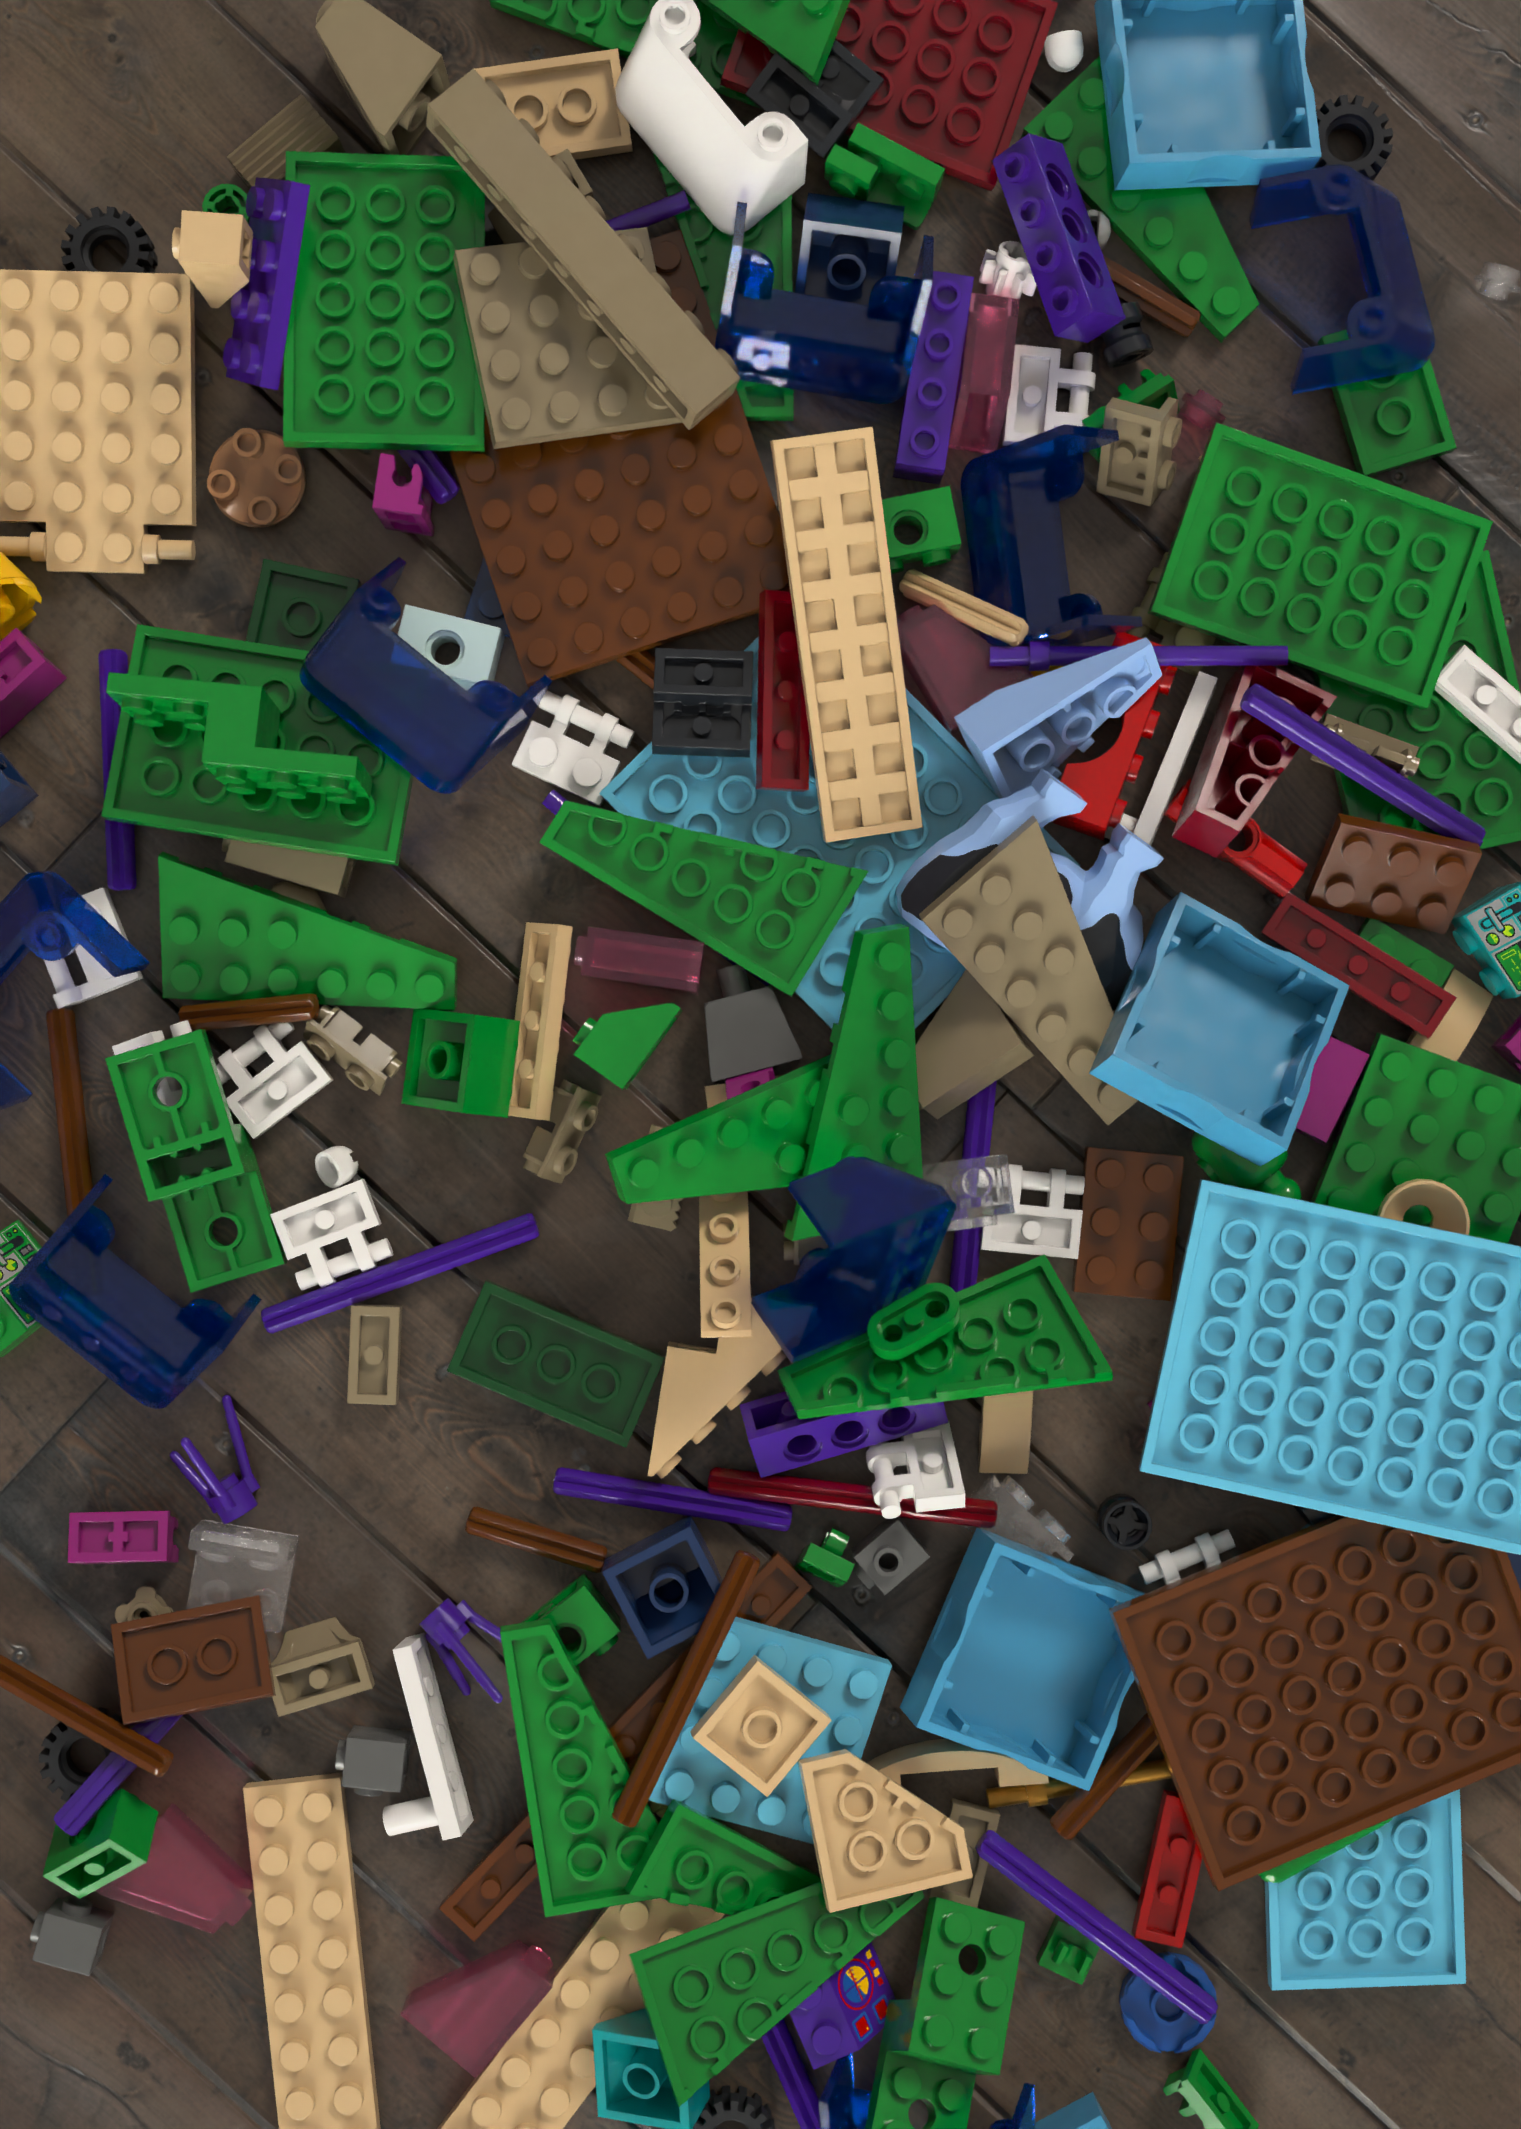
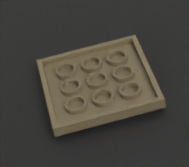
[453,227,682,449]

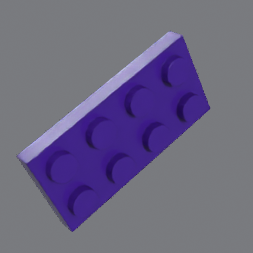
[223,177,310,390]

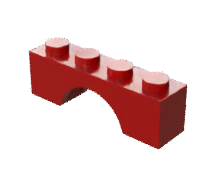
[1051,630,1178,841]

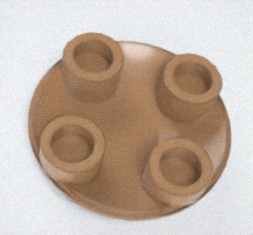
[207,428,306,528]

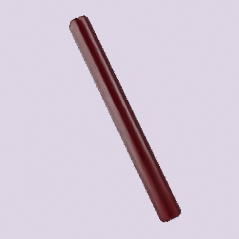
[708,1467,998,1528]

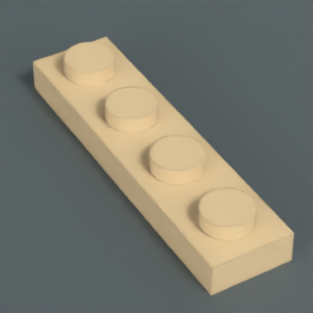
[508,922,573,1121]

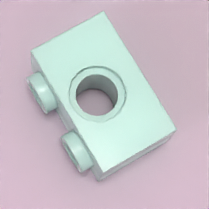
[391,604,505,697]

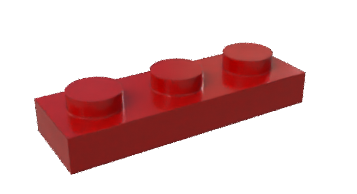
[1131,1789,1202,1948]

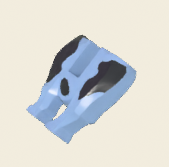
[896,768,1164,1011]

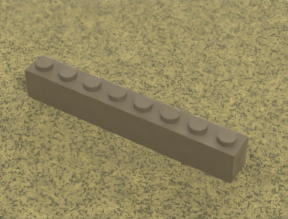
[426,68,740,430]

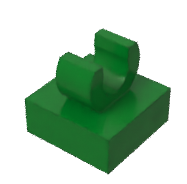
[795,1528,855,1588]
[1036,1915,1100,1985]

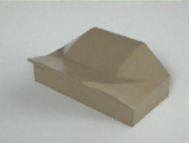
[271,1617,375,1717]

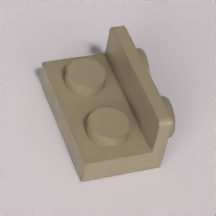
[1096,397,1182,507]

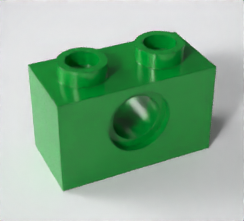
[882,486,961,575]
[521,1573,621,1671]
[42,1788,159,1899]

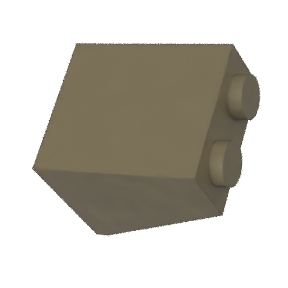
[315,0,451,155]

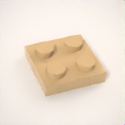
[690,1655,832,1797]

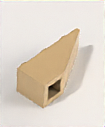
[172,210,253,308]

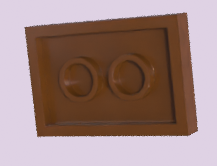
[1304,813,1482,934]
[1071,1146,1184,1301]
[111,1595,276,1726]

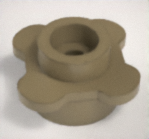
[115,1586,174,1623]

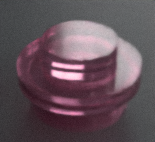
[1179,389,1226,433]

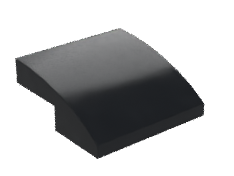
[745,40,884,159]
[652,648,754,758]

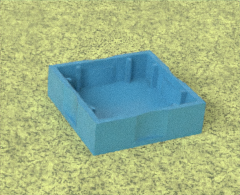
[1094,0,1322,190]
[1089,892,1350,1167]
[900,1527,1146,1791]

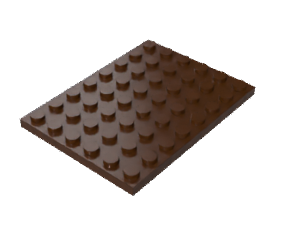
[449,229,790,688]
[1109,1515,1521,1891]

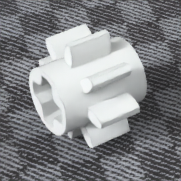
[979,241,1037,304]

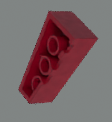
[1172,666,1337,858]

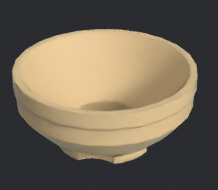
[1377,1179,1470,1235]

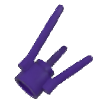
[169,1395,260,1524]
[419,1598,503,1703]

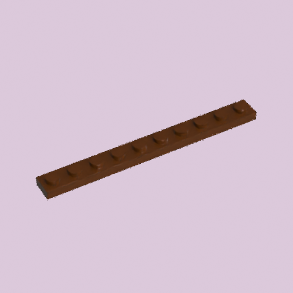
[439,1550,813,1942]

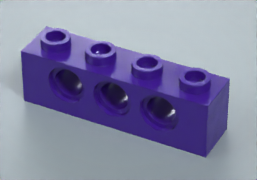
[992,133,1126,343]
[893,269,974,485]
[739,1391,948,1478]

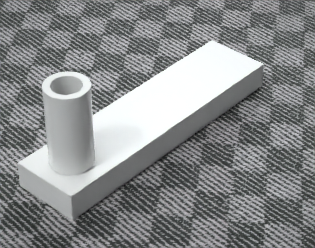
[1105,671,1218,845]
[383,1633,474,1840]

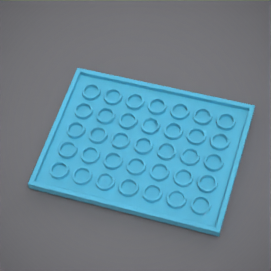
[599,636,1080,1030]
[1139,1179,1521,1555]

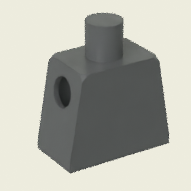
[704,965,802,1082]

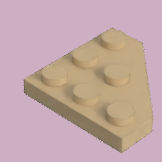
[798,1749,973,1913]

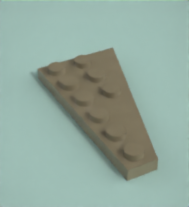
[919,816,1138,1125]

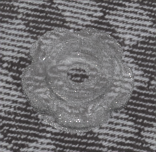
[1474,262,1521,301]

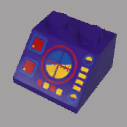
[789,1942,897,2069]

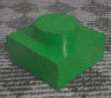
[824,144,878,201]

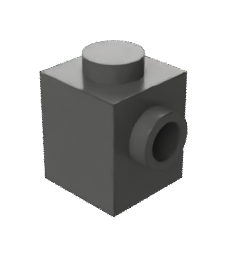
[851,1517,930,1595]
[335,1725,412,1797]
[30,1896,114,1976]

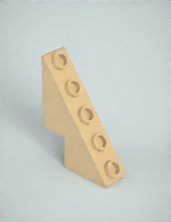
[699,1191,752,1338]
[648,1295,821,1479]

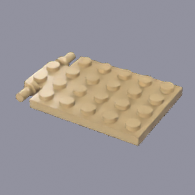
[0,269,196,574]

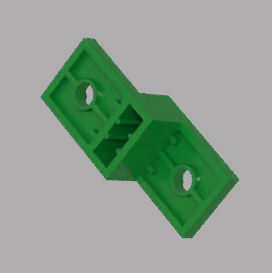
[106,672,373,804]
[105,1029,288,1293]
[865,1897,1025,2129]

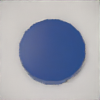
[1119,1952,1217,2053]

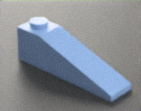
[954,638,1162,799]

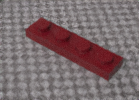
[756,590,810,792]
[1261,892,1457,1040]

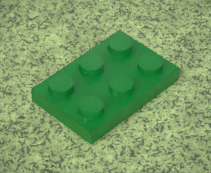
[1318,309,1457,477]

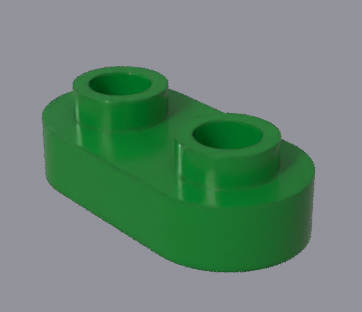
[867,1283,960,1360]

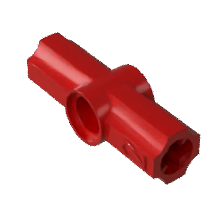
[1163,779,1308,899]

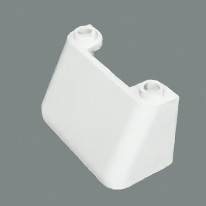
[615,0,808,235]

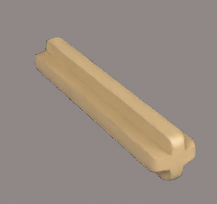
[899,569,1029,646]

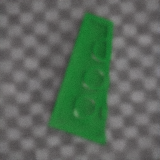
[624,1799,821,1915]

